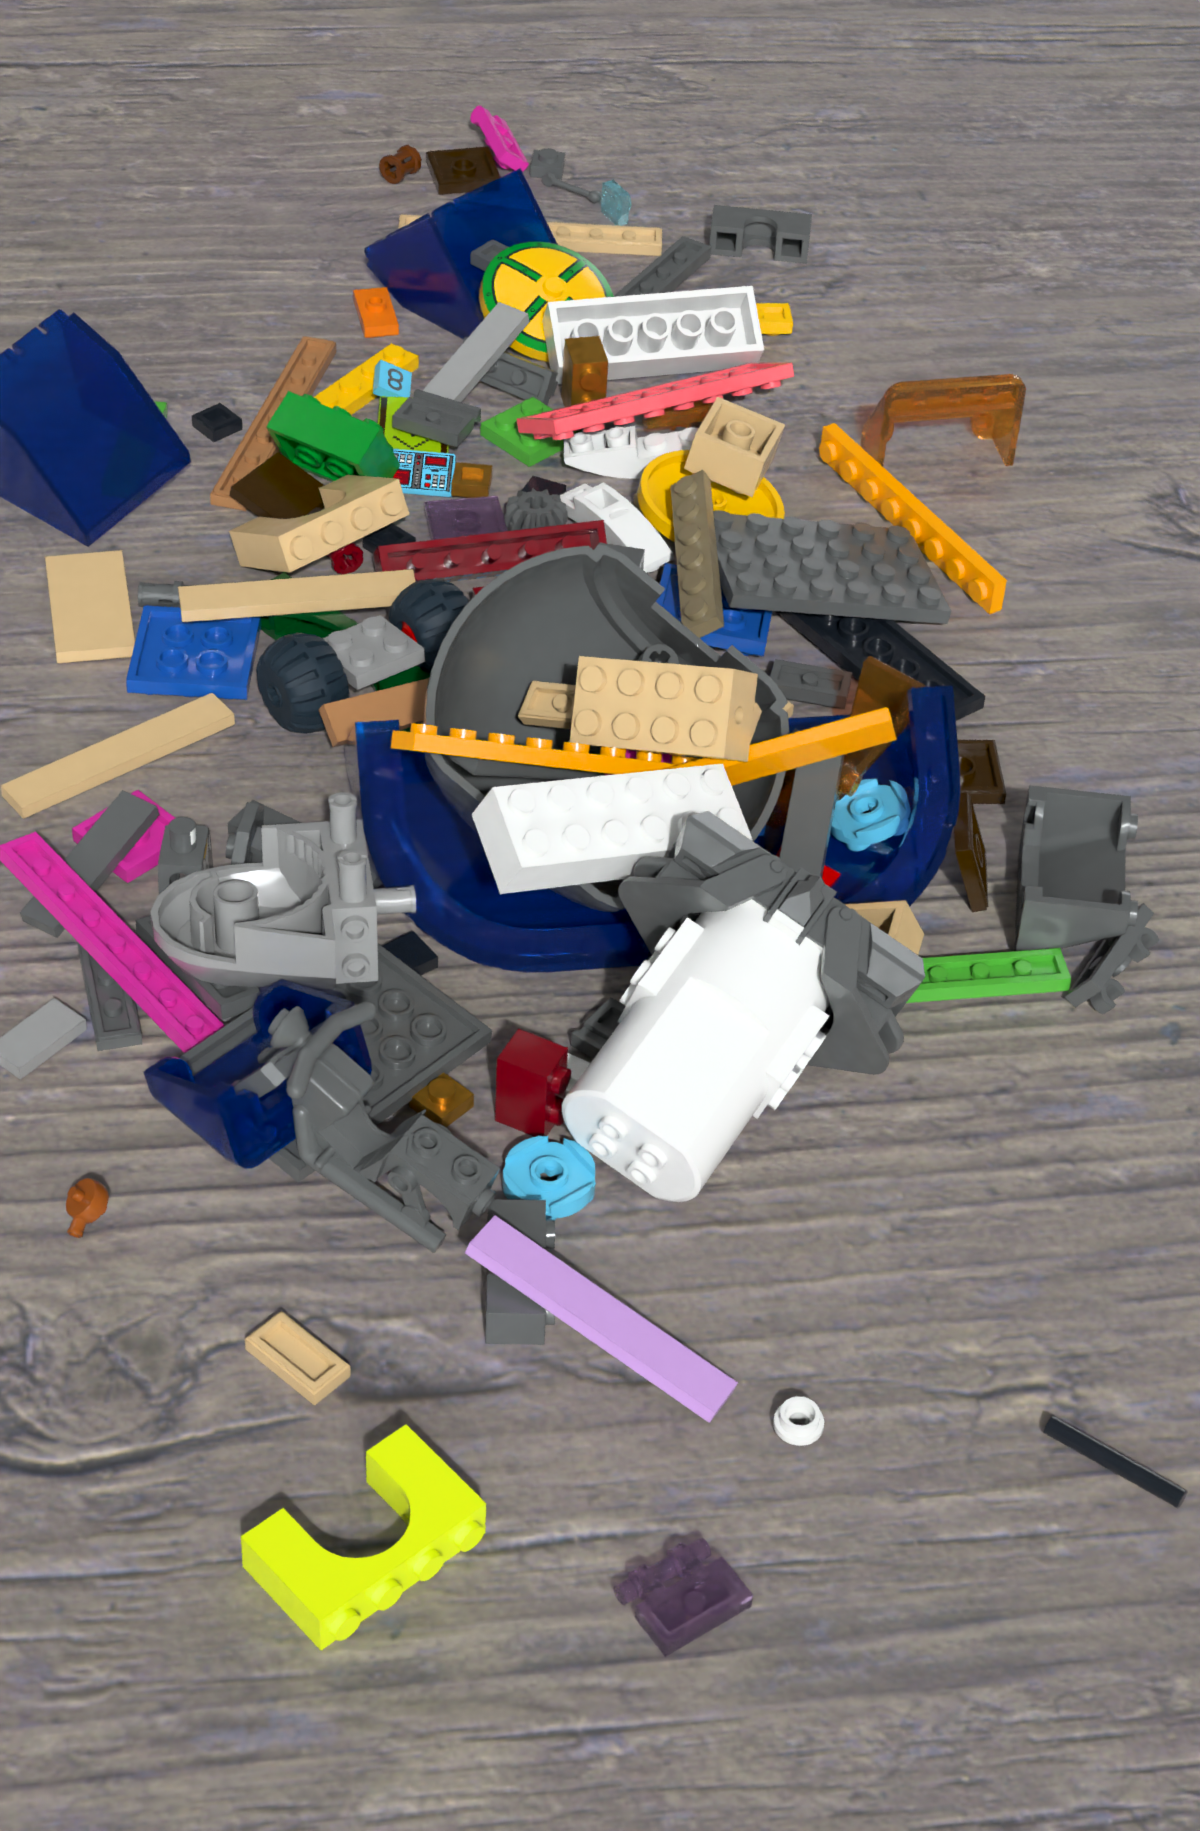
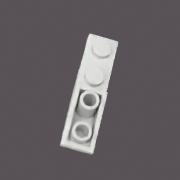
[564,426,698,479]
[560,482,674,573]

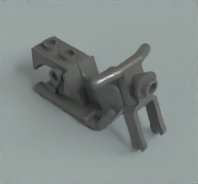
[228,1002,500,1253]

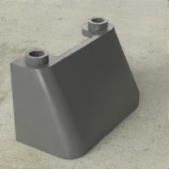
[1014,785,1138,951]

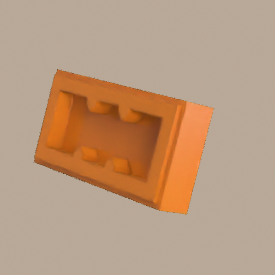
[353,287,399,338]

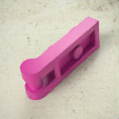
[470,106,529,174]

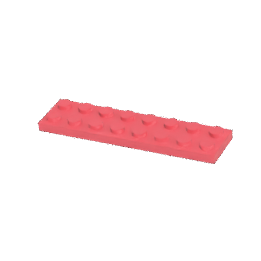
[516,362,794,440]

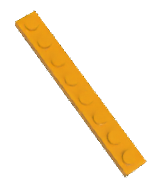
[819,423,1007,614]
[391,723,698,775]

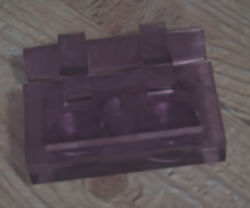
[613,1537,753,1657]

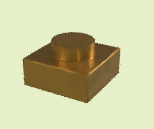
[451,462,492,499]
[409,1072,474,1127]

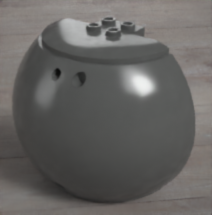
[424,544,789,912]

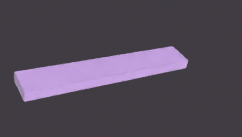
[465,1215,738,1423]

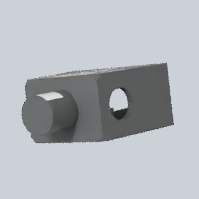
[158,817,213,894]

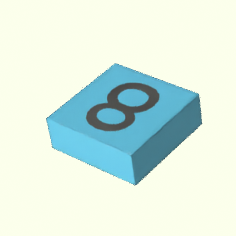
[373,360,412,397]

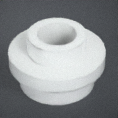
[773,1396,824,1446]

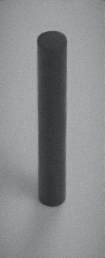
[1044,1416,1188,1508]

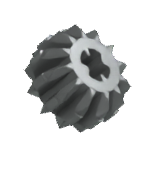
[504,488,568,531]

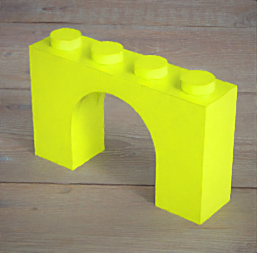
[241,1424,486,1651]

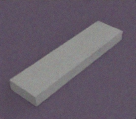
[422,302,529,402]

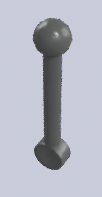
[542,172,601,203]

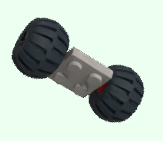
[256,579,469,734]

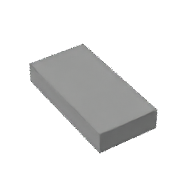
[0,998,87,1080]

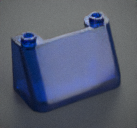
[143,979,372,1169]

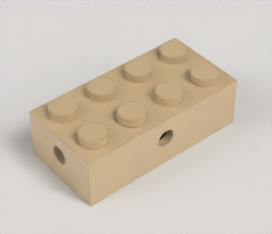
[570,656,758,762]

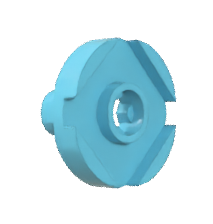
[831,779,911,851]
[502,1136,596,1220]

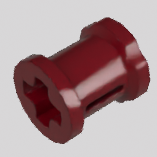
[325,543,363,575]

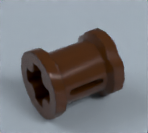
[379,145,421,184]

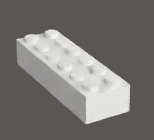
[542,286,764,384]
[472,763,753,894]

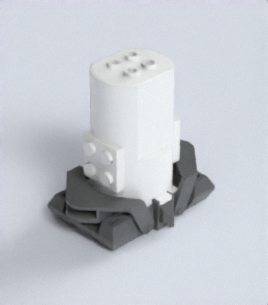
[562,811,925,1202]

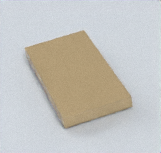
[45,550,135,663]

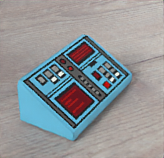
[393,449,456,497]

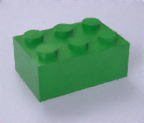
[266,391,400,482]

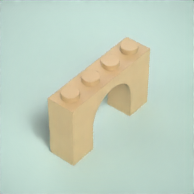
[229,475,409,573]

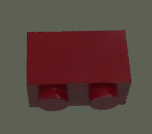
[495,1028,571,1137]

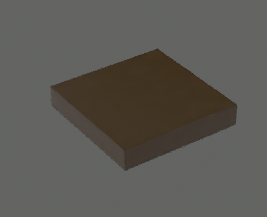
[426,147,502,195]
[229,452,325,519]
[914,739,1006,804]
[953,792,989,913]

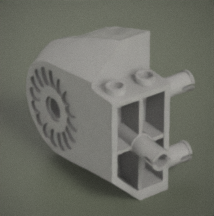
[150,792,416,989]

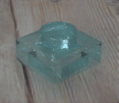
[601,180,631,226]

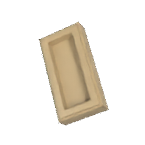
[245,1311,350,1406]

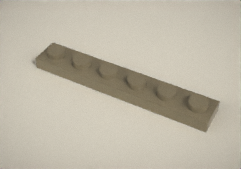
[670,470,724,638]

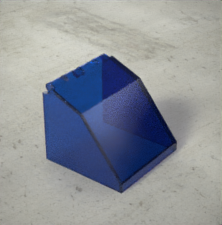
[364,168,558,340]
[0,309,191,547]

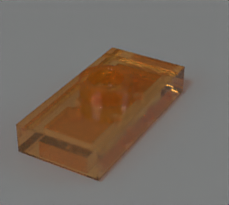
[642,401,713,431]

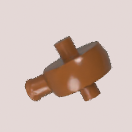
[66,1178,109,1238]

